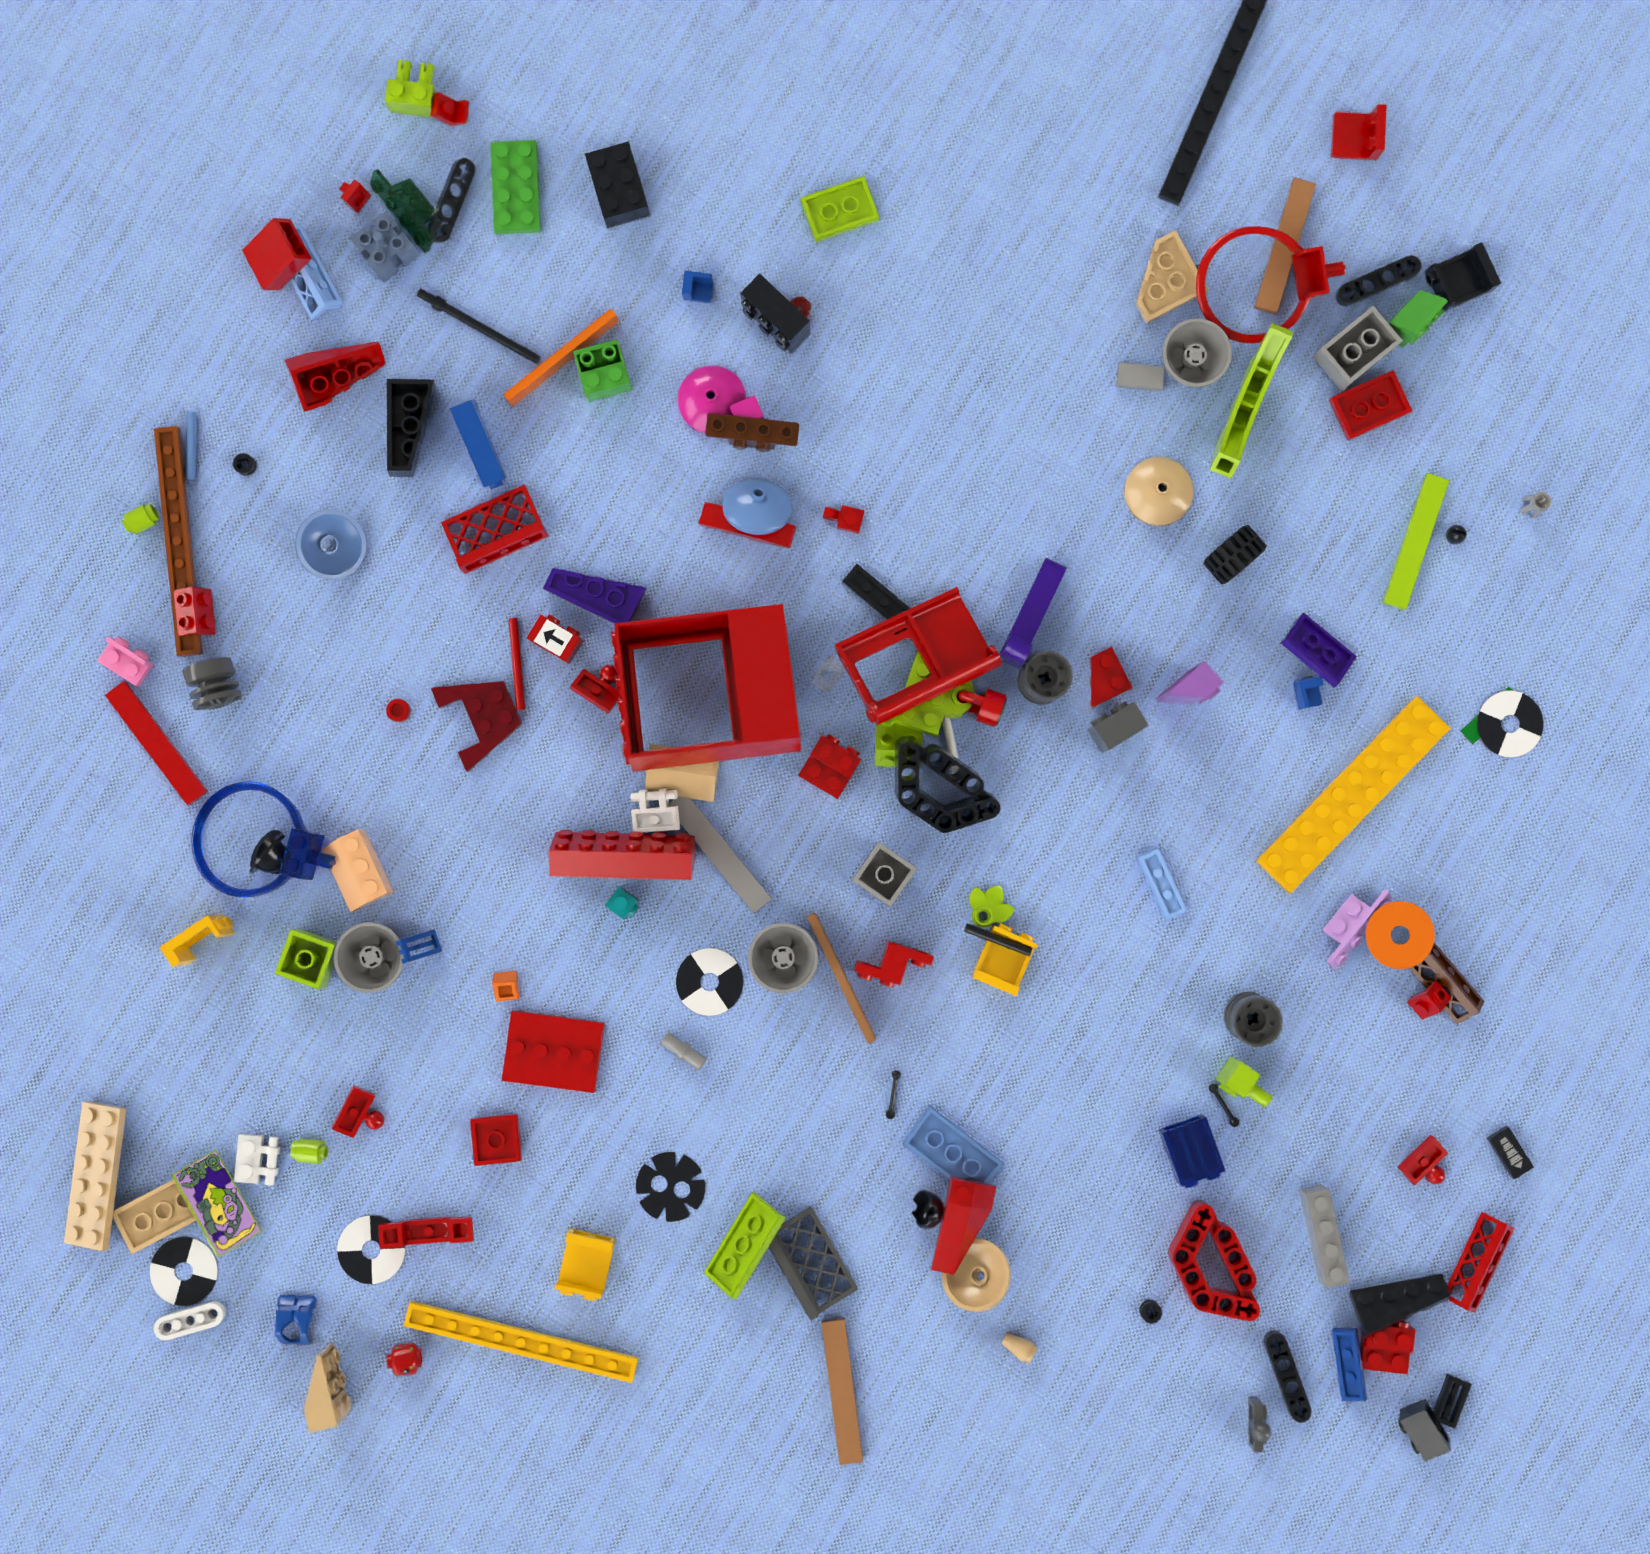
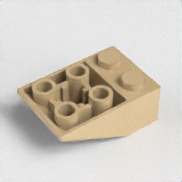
[304,1342,351,1433]

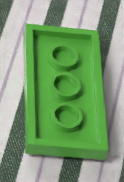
[490,140,541,235]

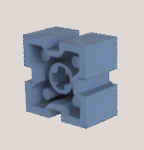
[350,211,420,283]

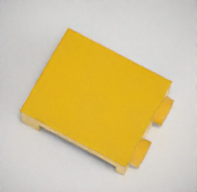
[159,914,235,967]
[971,923,1038,996]

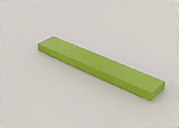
[1382,473,1449,611]

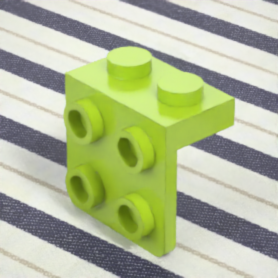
[875,718,922,767]

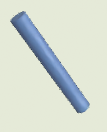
[186,411,197,482]

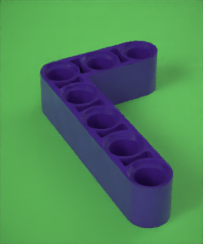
[999,558,1067,669]

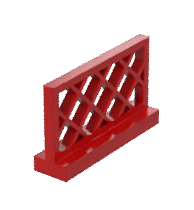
[441,484,549,574]

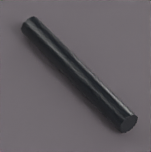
[964,923,1032,956]

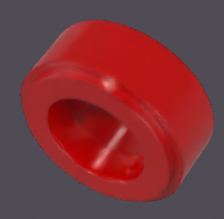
[386,699,411,722]

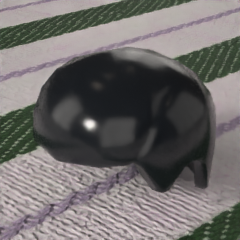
[912,1190,944,1229]

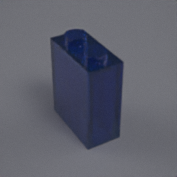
[1158,1114,1226,1188]

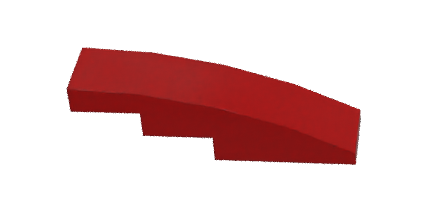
[698,502,796,549]

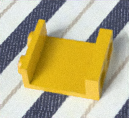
[554,1228,616,1301]

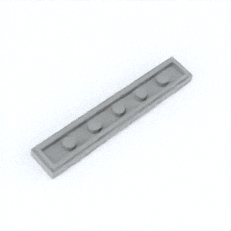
[669,796,772,913]

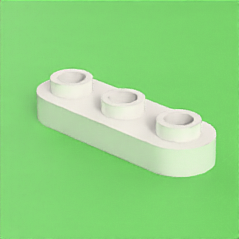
[154,1301,226,1340]

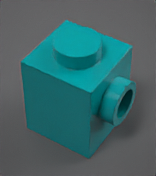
[605,887,640,920]

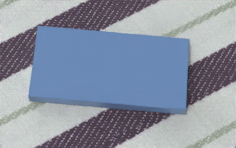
[902,1105,1005,1184]

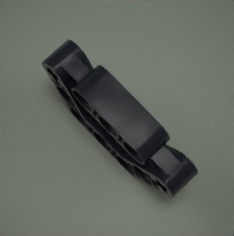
[895,736,1000,833]

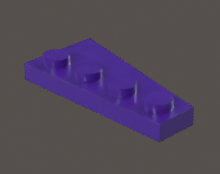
[543,568,647,624]

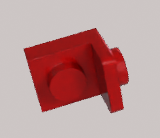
[430,92,469,127]

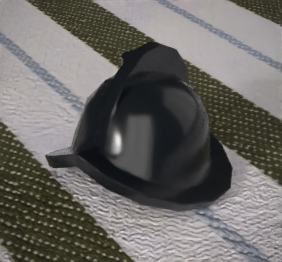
[249,830,293,874]

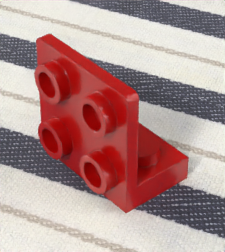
[1331,104,1387,160]

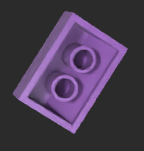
[1156,661,1224,704]

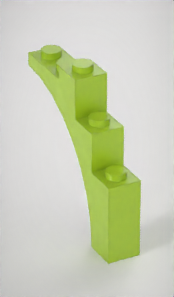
[1210,323,1293,478]

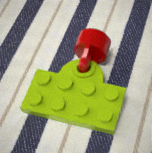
[893,651,1007,738]

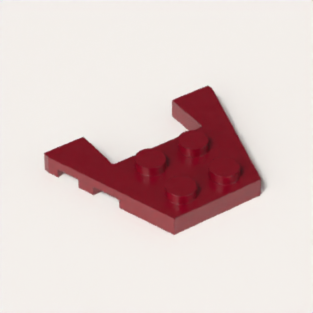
[431,681,522,772]

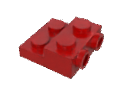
[798,734,862,800]
[1360,1320,1416,1375]

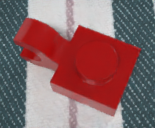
[823,505,865,534]

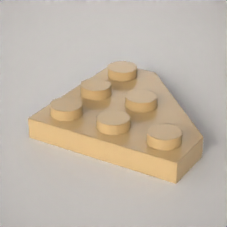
[1136,230,1208,324]

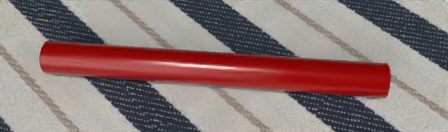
[508,618,525,711]

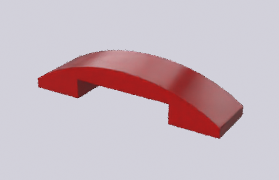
[378,1217,474,1249]

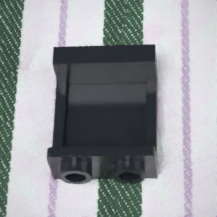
[1425,242,1501,312]

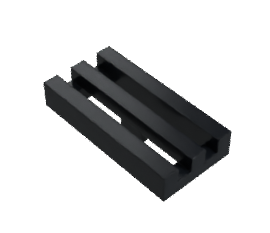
[1433,1374,1472,1429]

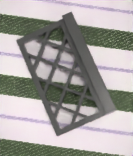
[769,1206,858,1321]

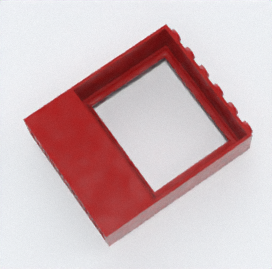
[611,604,801,772]

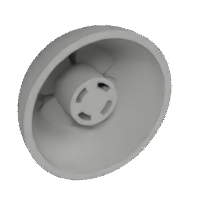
[1162,318,1232,388]
[334,922,404,993]
[748,923,818,993]

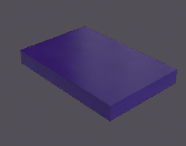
[1280,612,1357,688]

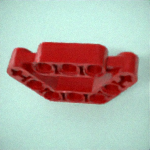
[1168,1200,1260,1321]

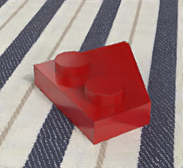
[1090,647,1133,708]

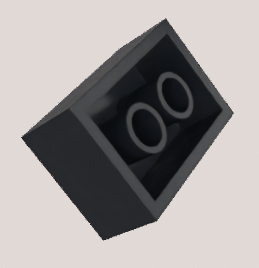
[585,141,650,229]
[740,273,810,354]

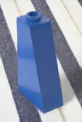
[449,399,507,489]

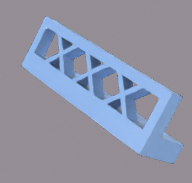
[290,224,343,320]

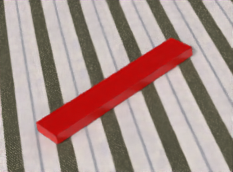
[105,681,208,806]

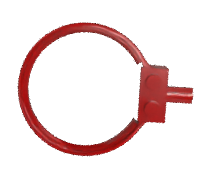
[1196,226,1346,344]

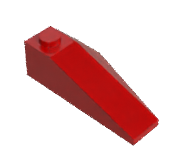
[284,341,386,412]
[931,1176,997,1275]

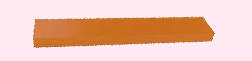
[504,309,619,407]

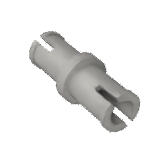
[660,1032,707,1071]

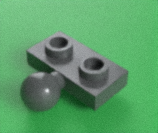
[1248,1397,1271,1452]

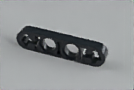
[427,158,475,243]
[1336,255,1421,307]
[1263,1330,1312,1423]

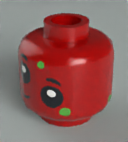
[387,1343,422,1376]

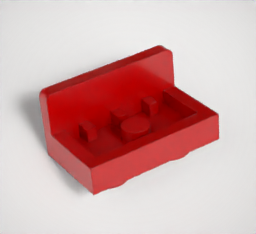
[174,586,216,636]

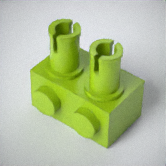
[384,59,437,118]
[1215,1056,1273,1108]

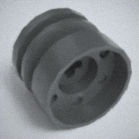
[1017,651,1073,705]
[182,657,242,710]
[1224,992,1283,1047]

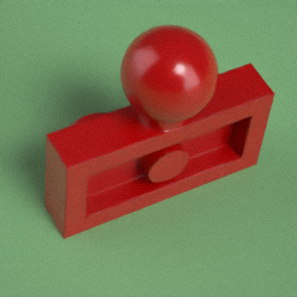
[570,665,619,714]
[331,1085,384,1138]
[1397,1135,1448,1186]

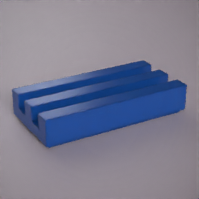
[396,929,442,964]

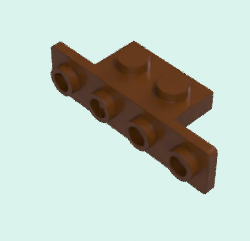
[705,413,799,452]

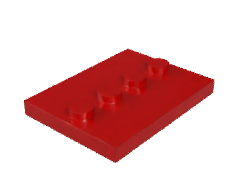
[501,1010,605,1093]

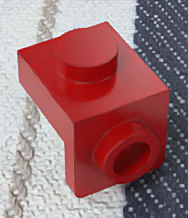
[1407,981,1451,1020]

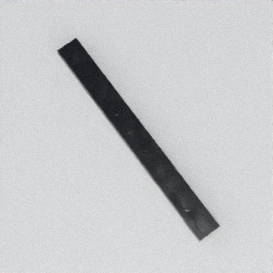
[1157,0,1267,206]

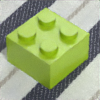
[274,928,337,990]

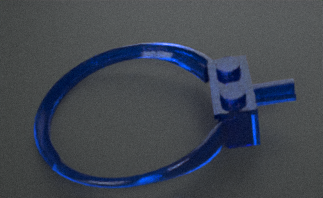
[191,781,336,898]

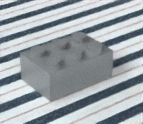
[1313,306,1403,391]

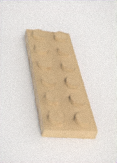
[64,1101,127,1251]

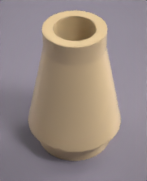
[1001,1332,1038,1364]

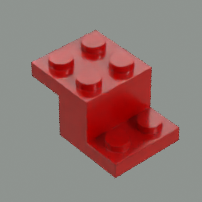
[854,940,934,988]

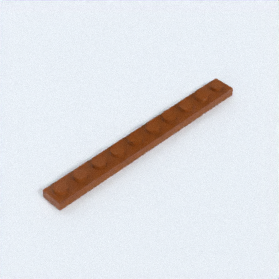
[154,426,203,657]

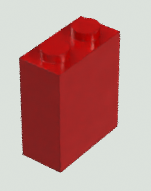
[242,218,312,290]

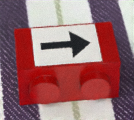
[527,614,583,664]

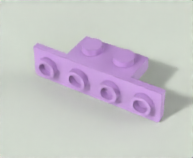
[1323,889,1392,970]

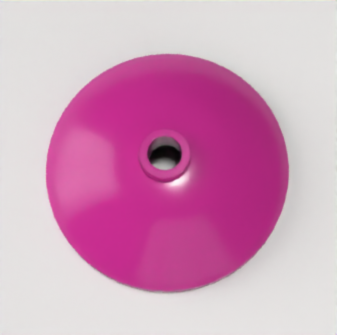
[678,365,746,433]

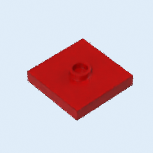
[470,1113,522,1166]

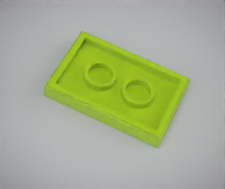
[800,176,880,243]

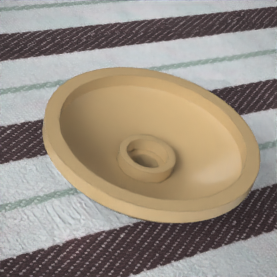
[1124,457,1194,526]
[942,1238,1011,1312]

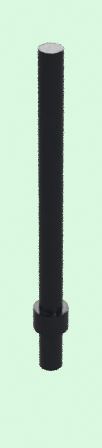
[417,288,541,364]

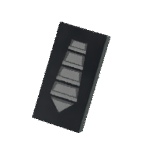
[1487,1126,1534,1180]

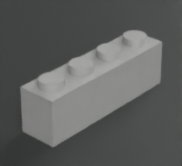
[1299,1184,1350,1288]

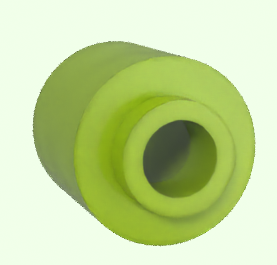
[122,503,160,535]
[290,1138,328,1164]

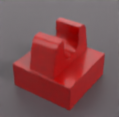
[339,180,371,213]

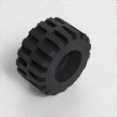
[1203,525,1267,585]

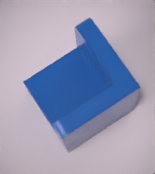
[682,271,713,303]
[1293,676,1324,710]

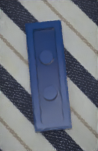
[1332,1328,1367,1402]

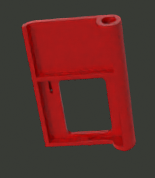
[835,587,1002,725]

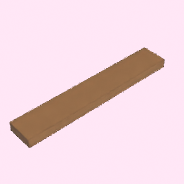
[1254,177,1316,315]
[807,913,876,1044]
[821,1318,863,1465]

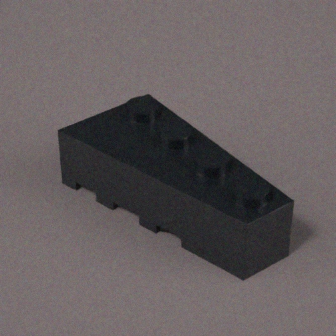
[387,379,436,477]

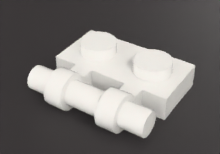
[631,788,680,832]
[234,1134,280,1185]

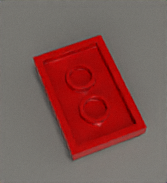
[1329,370,1413,441]

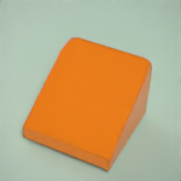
[492,971,519,1002]

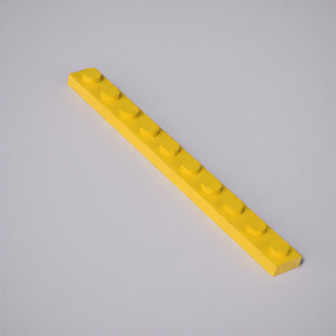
[403,1301,639,1383]

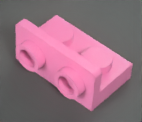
[98,636,154,687]

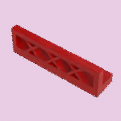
[1447,1212,1515,1313]

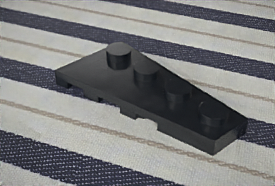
[1349,1274,1451,1339]

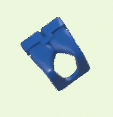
[275,1295,317,1345]

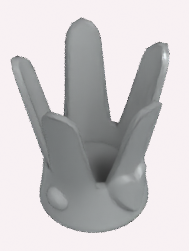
[1520,492,1551,519]

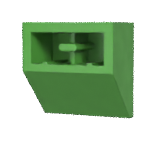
[1389,290,1448,348]
[573,339,633,402]

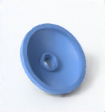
[723,479,792,535]
[295,509,366,580]

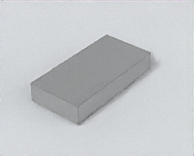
[1116,362,1165,391]

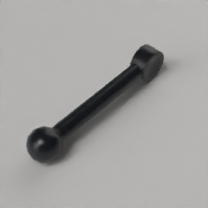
[886,1070,901,1119]
[1209,1084,1239,1127]

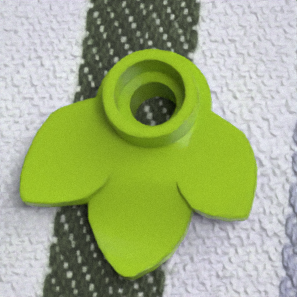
[969,885,1015,928]

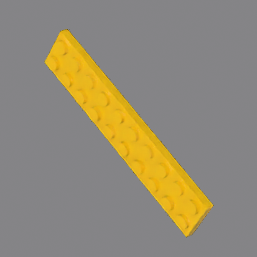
[1255,696,1451,893]

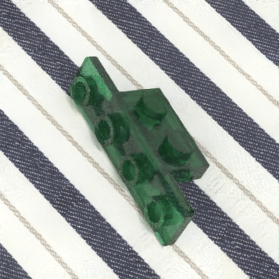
[370,169,435,253]

